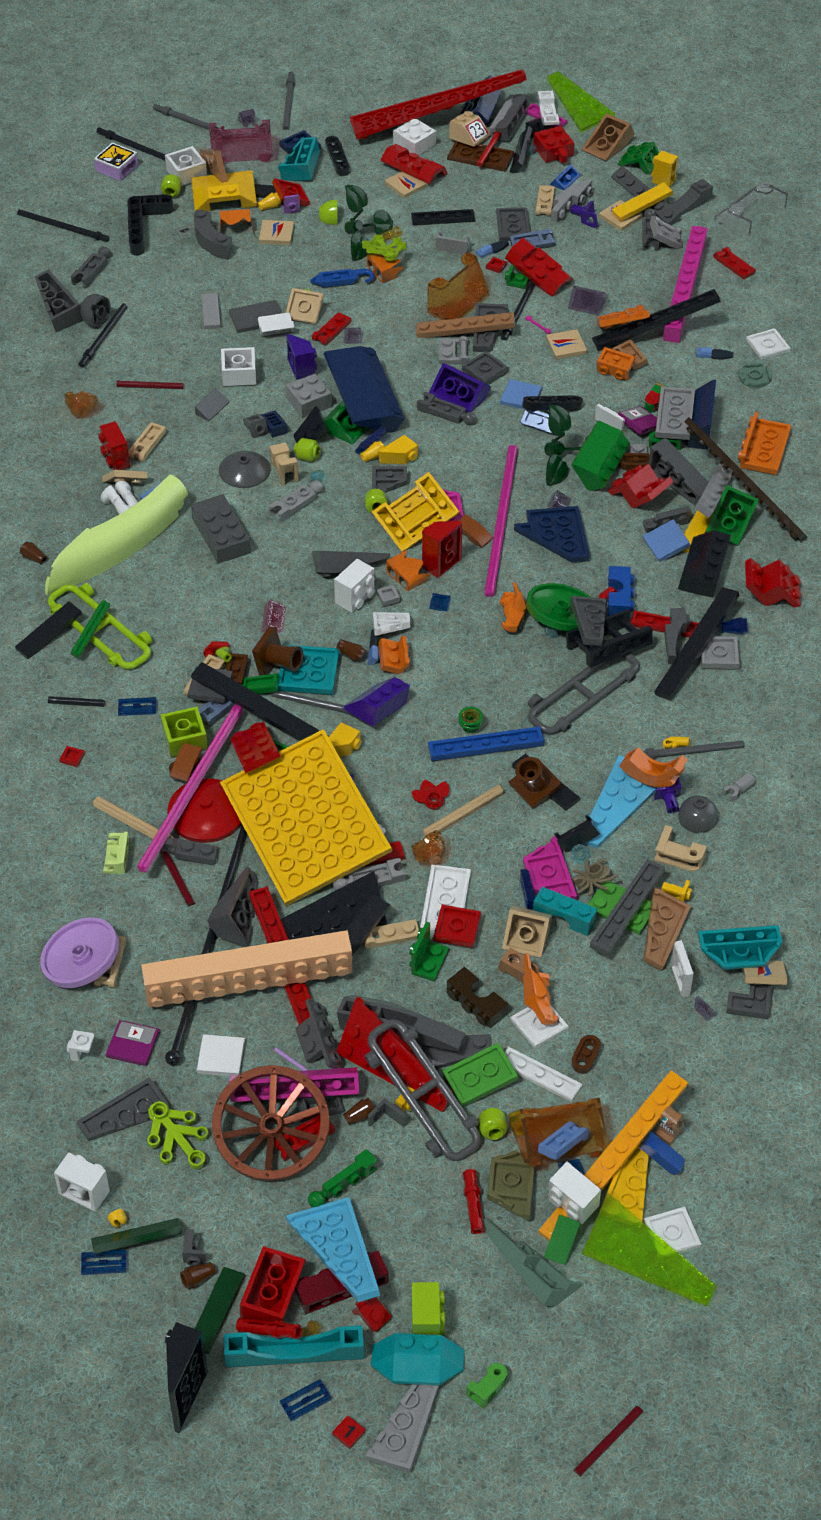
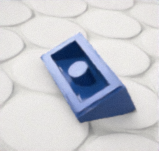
[550,164,581,190]
[640,1131,685,1175]

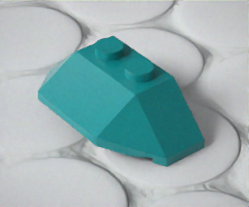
[697,925,783,970]
[371,1333,464,1386]

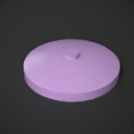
[40,917,119,988]

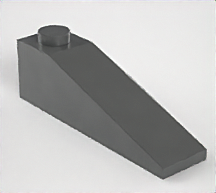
[207,867,259,947]

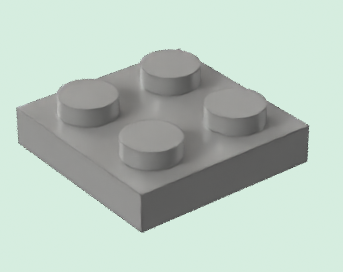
[701,636,739,669]

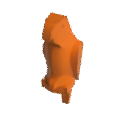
[499,582,526,632]
[523,953,558,1025]

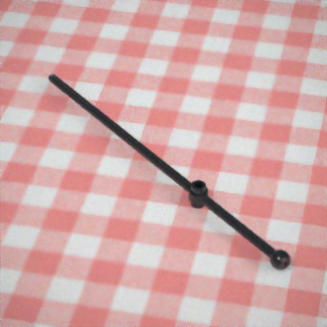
[165,825,247,1066]

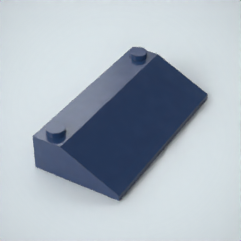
[324,346,405,433]

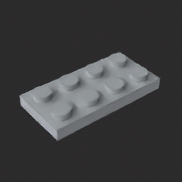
[655,387,695,440]

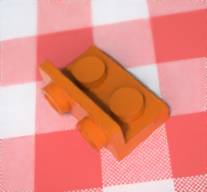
[597,347,635,380]
[378,636,410,674]

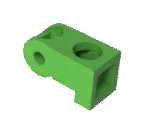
[466,1363,507,1409]

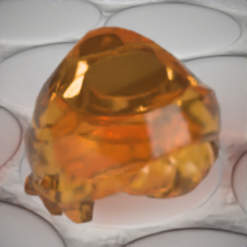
[65,391,98,418]
[411,830,445,865]

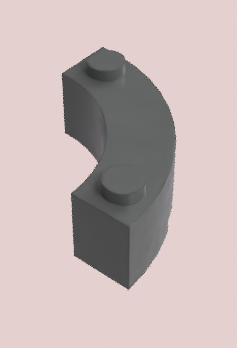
[194,210,233,260]

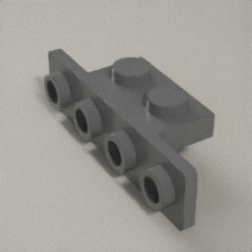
[295,999,343,1069]

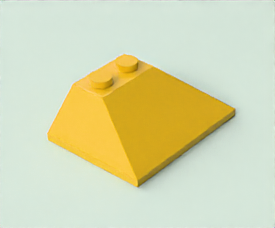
[191,170,257,211]
[372,472,460,552]

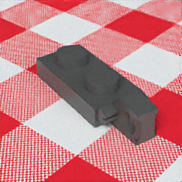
[643,506,691,533]
[161,838,218,865]

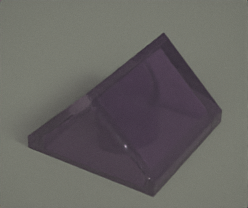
[568,285,608,316]

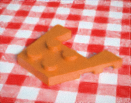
[596,304,650,329]

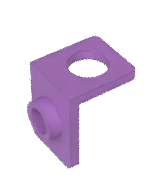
[281,194,300,214]

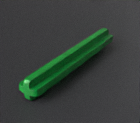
[71,600,110,658]

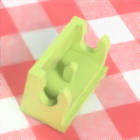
[103,832,129,874]

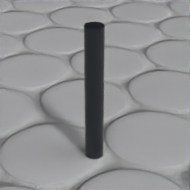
[48,696,105,707]

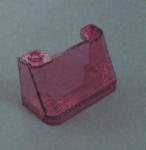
[209,119,273,164]

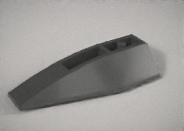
[337,995,465,1051]

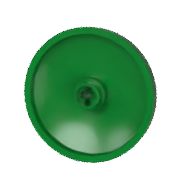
[526,583,590,631]

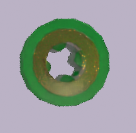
[458,707,483,733]

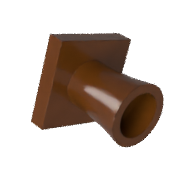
[252,626,303,676]
[508,757,563,809]

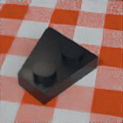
[293,406,329,443]

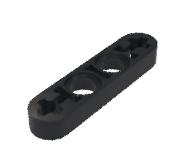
[325,136,350,176]
[522,395,583,411]

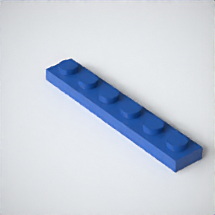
[428,726,544,761]

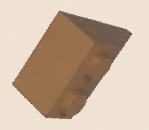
[581,113,635,162]

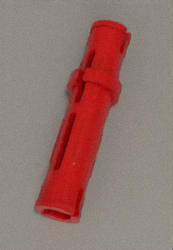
[462,1169,485,1234]
[236,1318,302,1339]

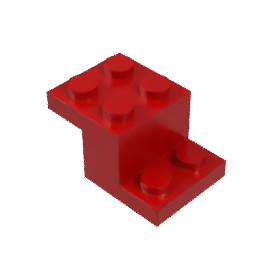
[607,464,673,508]
[745,558,801,607]

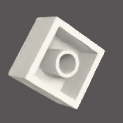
[393,119,436,155]
[165,146,207,186]
[221,347,256,386]
[334,559,375,613]
[54,1152,110,1212]
[548,1162,601,1224]

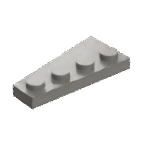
[365,1384,439,1473]

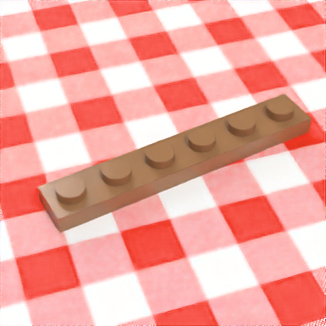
[416,312,515,338]

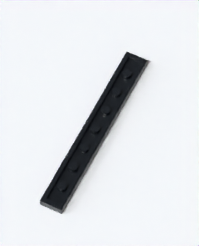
[592,289,721,351]
[654,587,740,701]
[191,662,329,741]

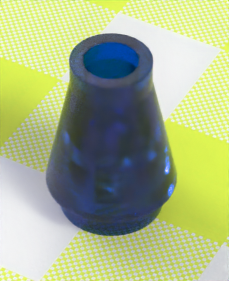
[721,617,748,635]

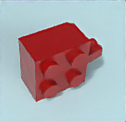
[533,126,574,164]

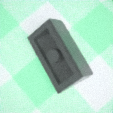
[195,388,229,421]

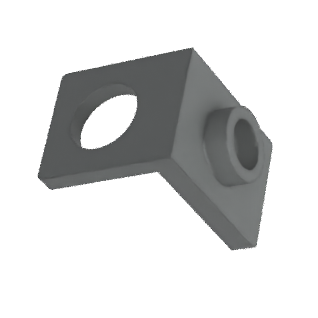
[368,1098,407,1127]

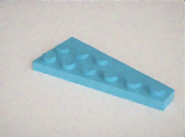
[584,755,661,848]
[286,1197,380,1302]

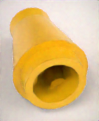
[257,192,281,211]
[360,441,385,462]

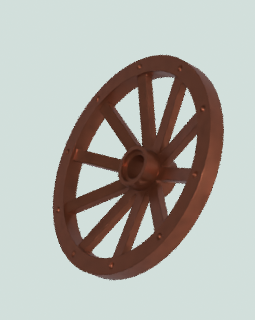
[212,1065,330,1181]

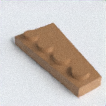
[199,148,227,183]
[643,887,691,970]

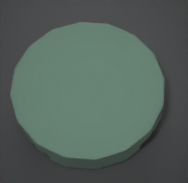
[738,363,772,388]

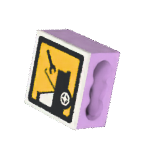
[94,143,138,181]

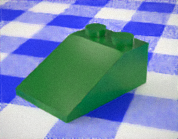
[705,485,759,546]

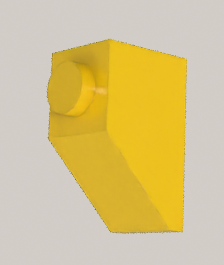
[379,435,418,464]
[328,722,362,757]

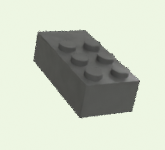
[191,494,251,564]

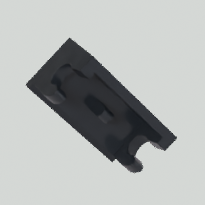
[554,814,600,853]

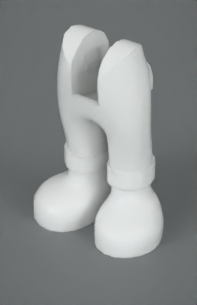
[101,481,138,514]

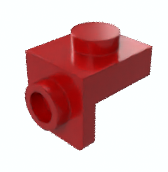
[352,1297,392,1332]

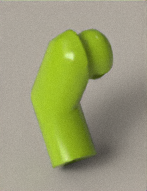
[216,646,232,662]

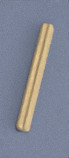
[423,785,504,839]
[93,796,174,839]

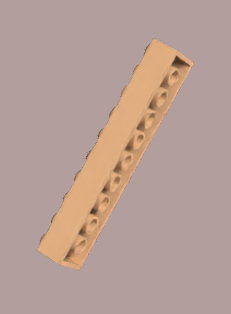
[141,930,353,1007]

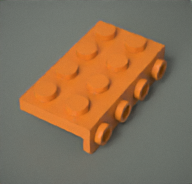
[738,412,791,475]

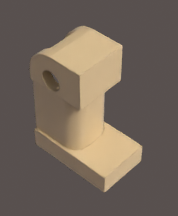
[269,442,298,486]
[654,825,707,872]

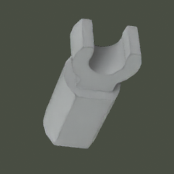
[723,773,755,802]

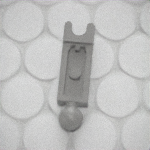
[269,480,323,523]
[333,858,406,891]

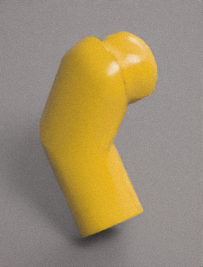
[663,736,690,749]

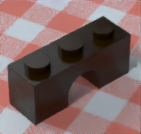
[447,966,508,1028]

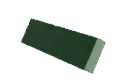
[91,1218,182,1254]
[195,1267,245,1355]

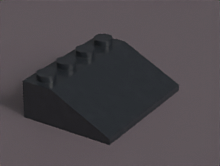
[165,1322,208,1433]

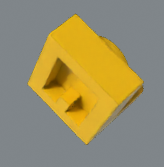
[661,880,692,902]

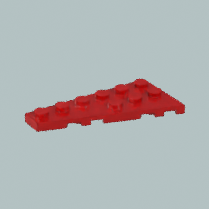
[337,996,453,1112]

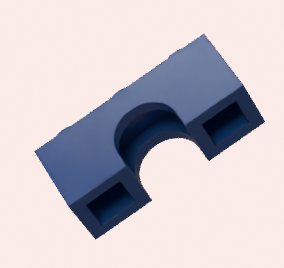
[608,566,634,616]

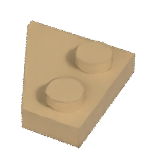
[102,470,147,484]

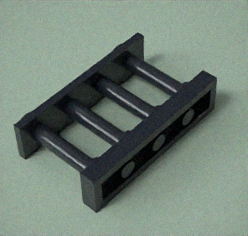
[566,609,653,668]

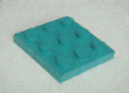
[278,644,339,695]

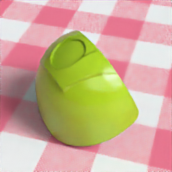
[319,199,338,225]

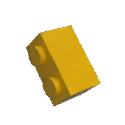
[651,150,678,187]

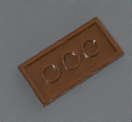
[447,141,514,172]

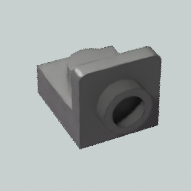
[243,414,269,438]
[182,1229,206,1266]

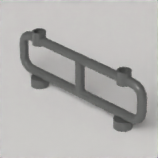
[528,653,639,734]
[364,1019,481,1161]

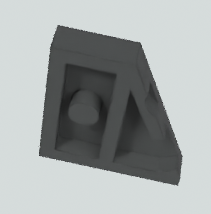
[372,466,407,493]

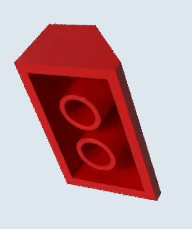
[422,521,463,578]
[240,1246,306,1322]

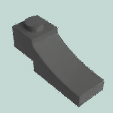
[670,179,713,215]
[664,608,690,664]

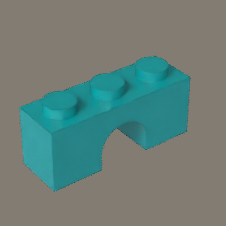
[533,887,597,936]

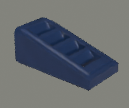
[261,410,288,438]

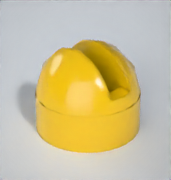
[107,1209,127,1228]

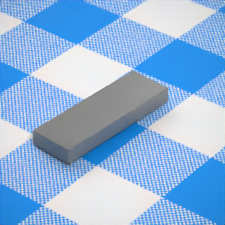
[201,293,221,329]

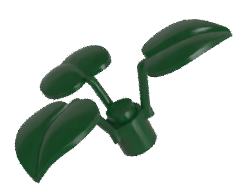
[345,185,393,261]
[544,405,589,486]

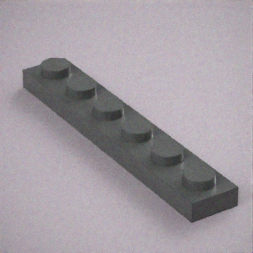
[611,166,681,225]
[590,859,665,956]

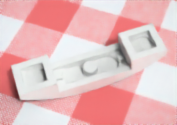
[538,91,560,125]

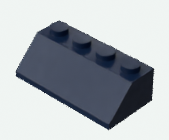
[459,75,502,126]
[685,380,716,450]

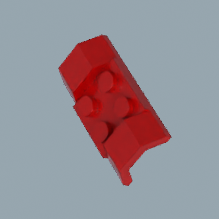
[381,144,447,184]
[505,238,574,297]

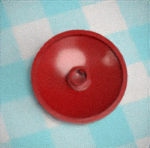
[167,778,242,843]

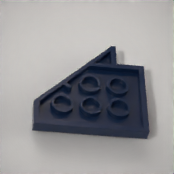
[514,506,590,562]

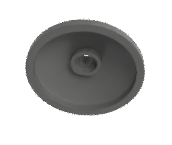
[219,451,270,488]

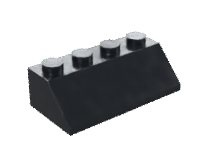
[678,530,731,598]

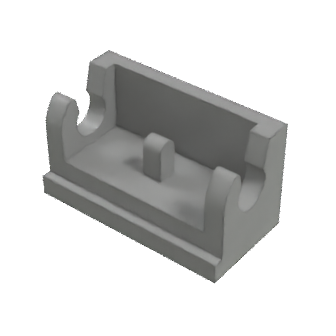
[436,231,471,255]

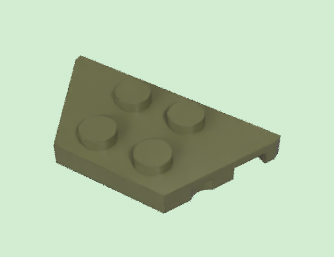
[487,1145,536,1221]

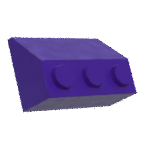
[429,363,491,413]
[343,677,410,726]

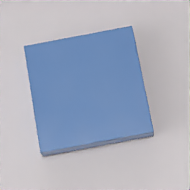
[500,379,542,410]
[642,519,691,562]

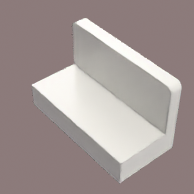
[258,313,294,336]
[595,404,630,433]

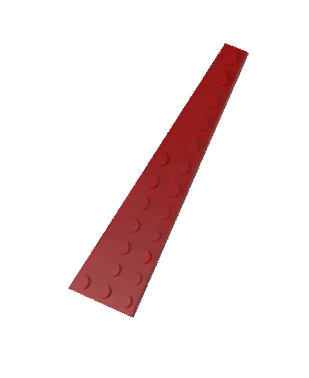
[350,69,527,140]

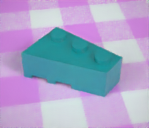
[278,137,320,181]

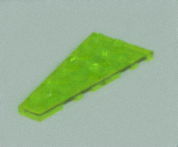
[547,71,615,133]
[582,1193,716,1307]

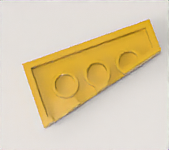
[599,1143,648,1229]

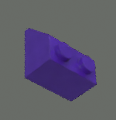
[286,334,317,380]

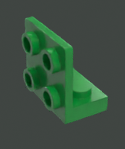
[618,141,660,174]
[409,922,449,982]

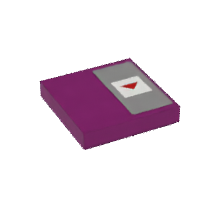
[618,406,657,435]
[106,1020,159,1066]

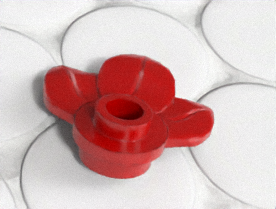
[412,779,449,809]

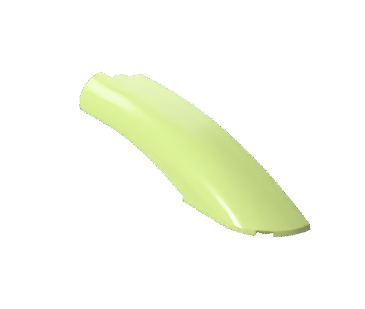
[45,474,188,595]

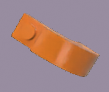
[619,747,687,787]

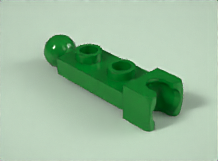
[308,1149,378,1207]

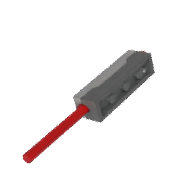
[477,94,529,167]

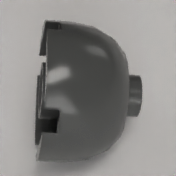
[80,294,111,328]
[678,795,717,833]

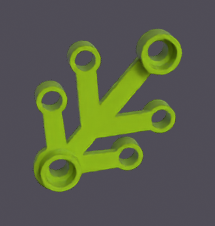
[362,235,407,261]
[147,1101,208,1169]

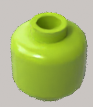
[161,174,182,197]
[294,438,321,462]
[364,489,388,514]
[478,1108,508,1140]

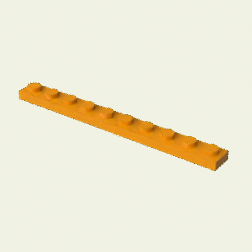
[538,1070,688,1241]

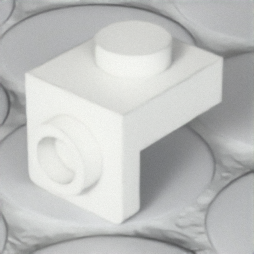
[67,1030,94,1061]

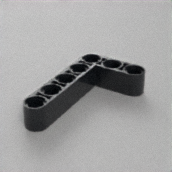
[127,194,174,256]

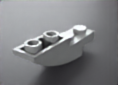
[551,179,593,223]

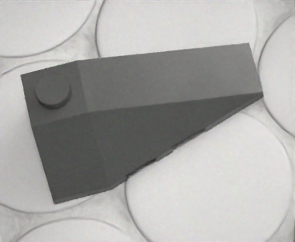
[312,551,390,576]

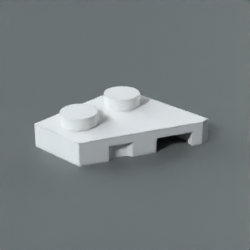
[373,612,410,635]

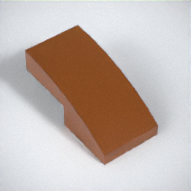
[458,514,493,548]
[170,743,203,782]

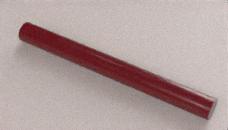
[116,381,184,389]
[159,850,195,907]
[573,1406,643,1476]

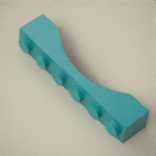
[224,1325,364,1367]

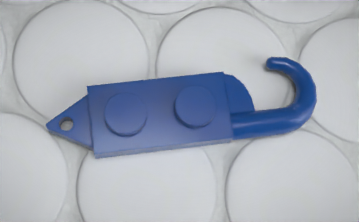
[310,269,375,288]

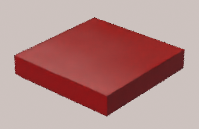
[272,178,310,206]
[433,904,481,948]

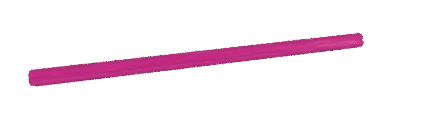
[484,445,517,597]
[137,705,243,873]

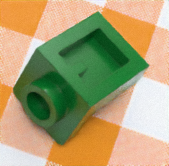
[504,265,529,289]

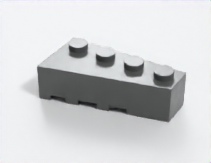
[35,269,83,332]
[649,438,708,506]

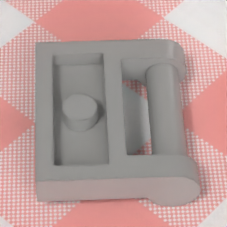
[650,216,682,249]
[439,336,469,364]

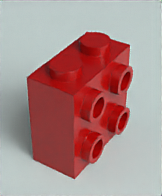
[98,421,130,470]

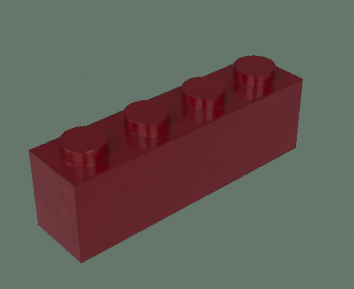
[295,1251,389,1315]

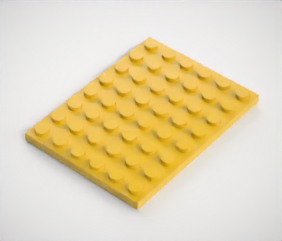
[220,729,392,906]

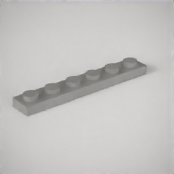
[694,462,733,518]

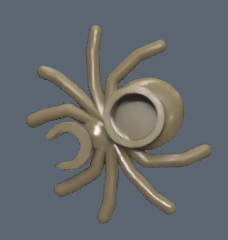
[571,858,617,896]

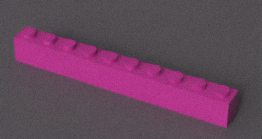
[663,226,708,343]

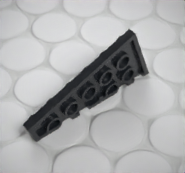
[281,871,387,940]

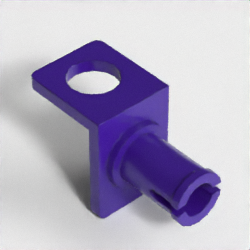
[571,201,598,228]
[654,777,682,814]

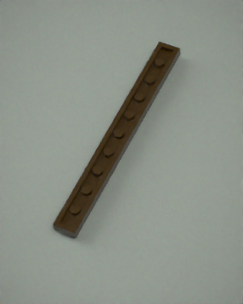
[684,417,808,541]

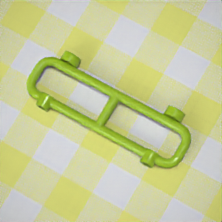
[48,583,153,670]

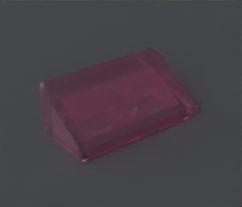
[261,599,286,633]

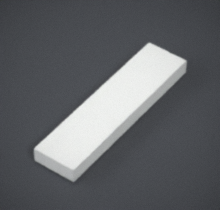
[504,1047,582,1102]

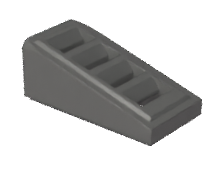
[296,1095,345,1122]

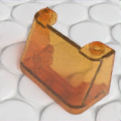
[427,251,489,320]
[508,1098,609,1167]

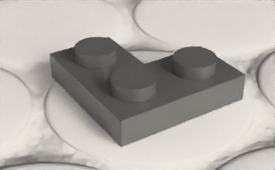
[726,984,772,1019]

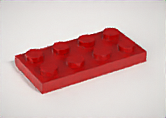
[230,721,281,773]

